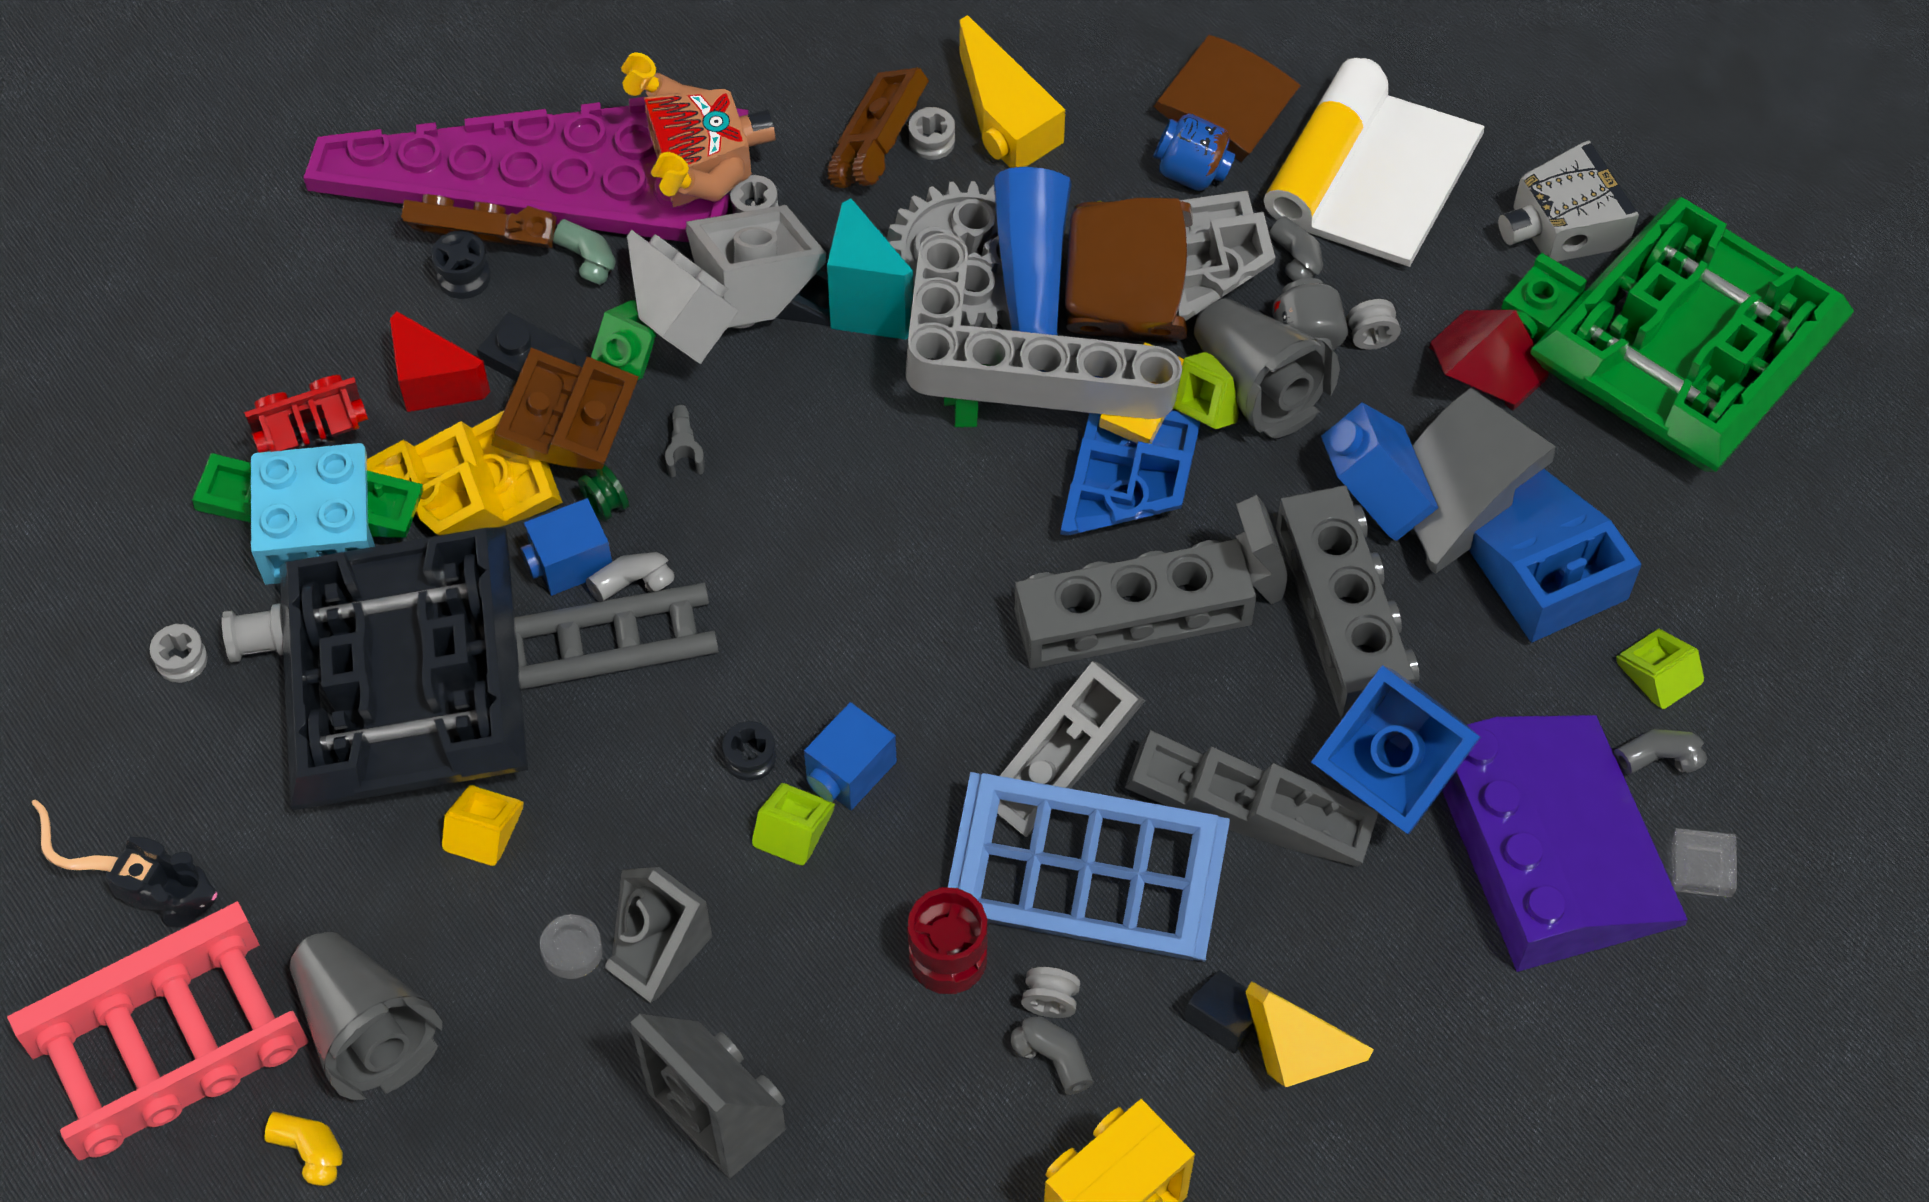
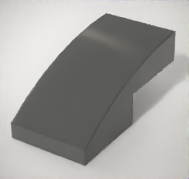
[1236,495,1287,604]

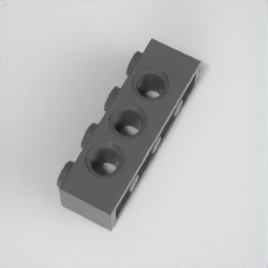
[1276,485,1419,720]
[1014,539,1256,669]

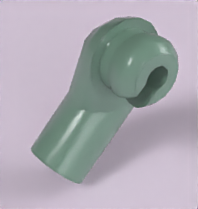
[553,219,616,285]

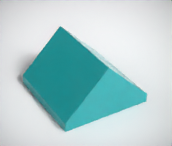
[827,198,914,340]

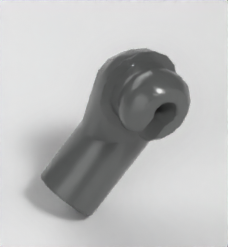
[1269,216,1323,281]
[1614,728,1707,775]

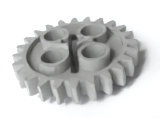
[887,181,1012,331]

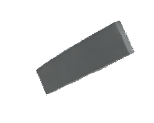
[1125,730,1378,867]

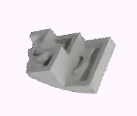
[1176,191,1275,321]

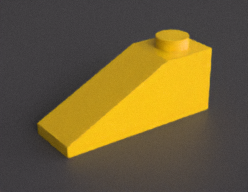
[959,15,1065,168]

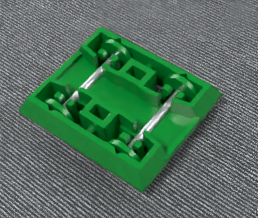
[1530,197,1854,472]

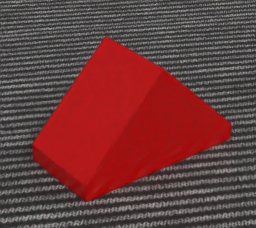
[390,311,491,412]

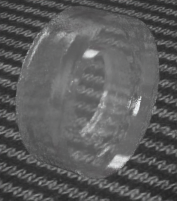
[540,914,603,979]

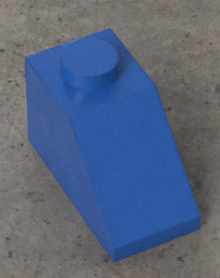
[1321,402,1438,541]

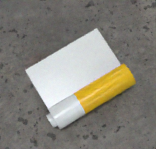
[1264,58,1484,267]

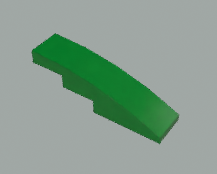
[192,453,424,537]

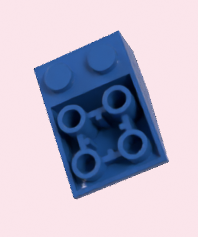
[1469,469,1642,643]

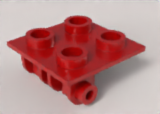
[244,375,368,453]

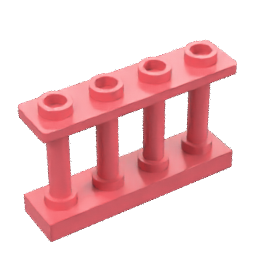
[7,901,309,1160]

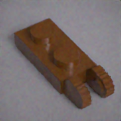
[827,67,929,189]

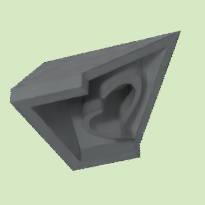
[604,867,713,1002]

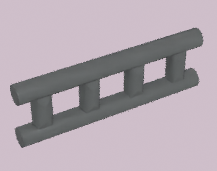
[479,582,719,690]

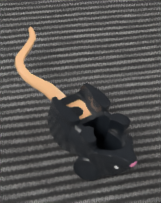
[32,800,218,927]

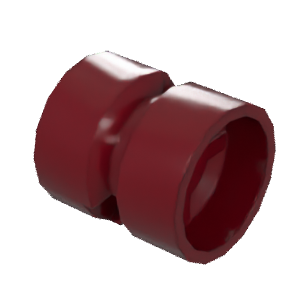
[908,887,988,994]

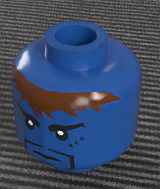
[1153,114,1235,191]

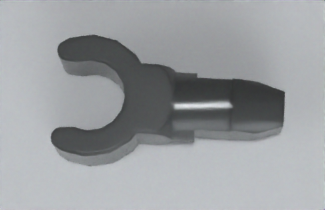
[665,405,705,477]

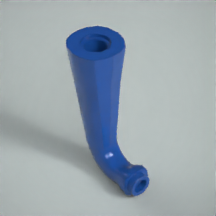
[993,167,1103,378]

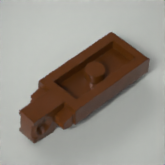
[401,194,557,248]

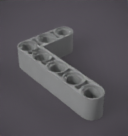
[906,233,1182,419]

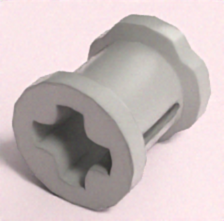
[222,603,284,663]

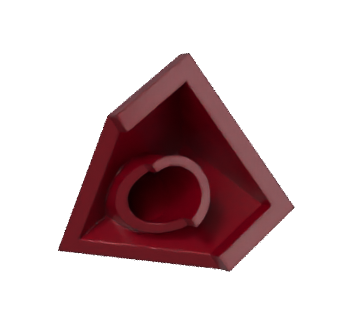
[1429,310,1549,411]

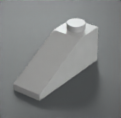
[997,661,1146,837]

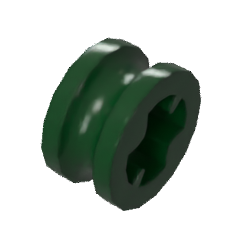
[578,465,629,522]

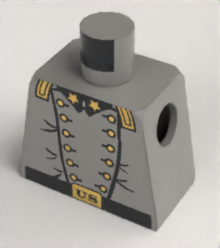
[1498,140,1639,262]

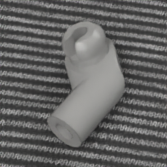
[586,552,675,602]

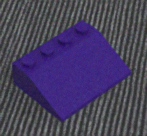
[1442,715,1688,972]

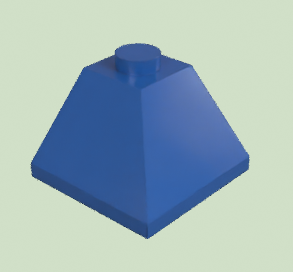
[1311,665,1481,834]

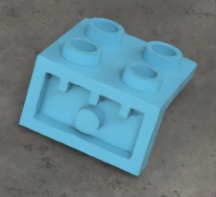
[251,443,375,585]

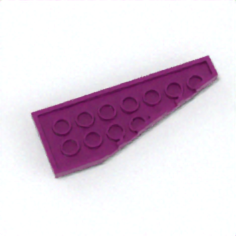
[303,97,749,243]

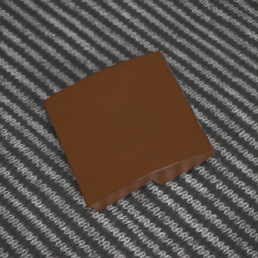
[1153,35,1301,163]
[491,348,639,469]

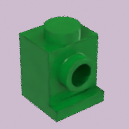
[1501,252,1587,345]

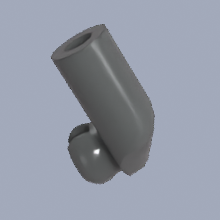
[1010,1017,1094,1095]

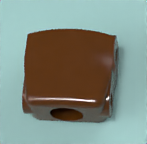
[1065,198,1193,342]

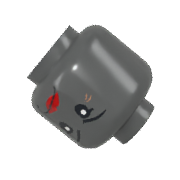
[1272,278,1348,350]

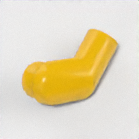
[265,1112,343,1186]

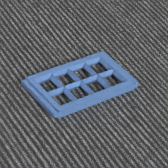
[948,772,1230,962]

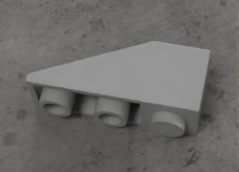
[627,230,739,364]

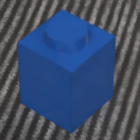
[520,498,612,596]
[804,702,897,810]

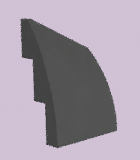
[1410,388,1556,574]

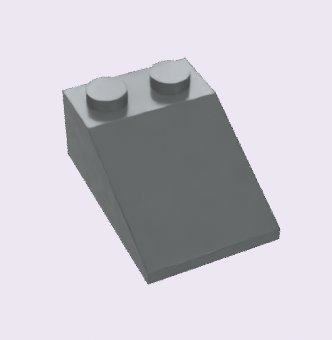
[630,1014,786,1179]

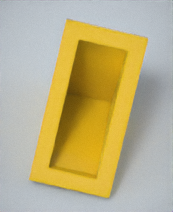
[1246,981,1374,1088]

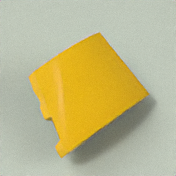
[367,411,563,536]

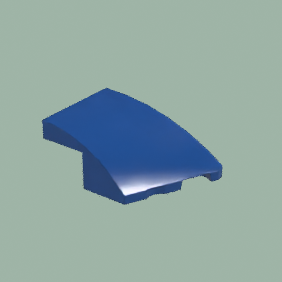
[1060,410,1200,535]

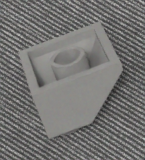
[686,205,826,328]

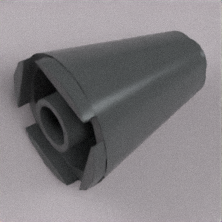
[1194,298,1340,438]
[290,932,442,1100]

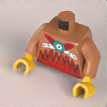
[621,52,775,207]

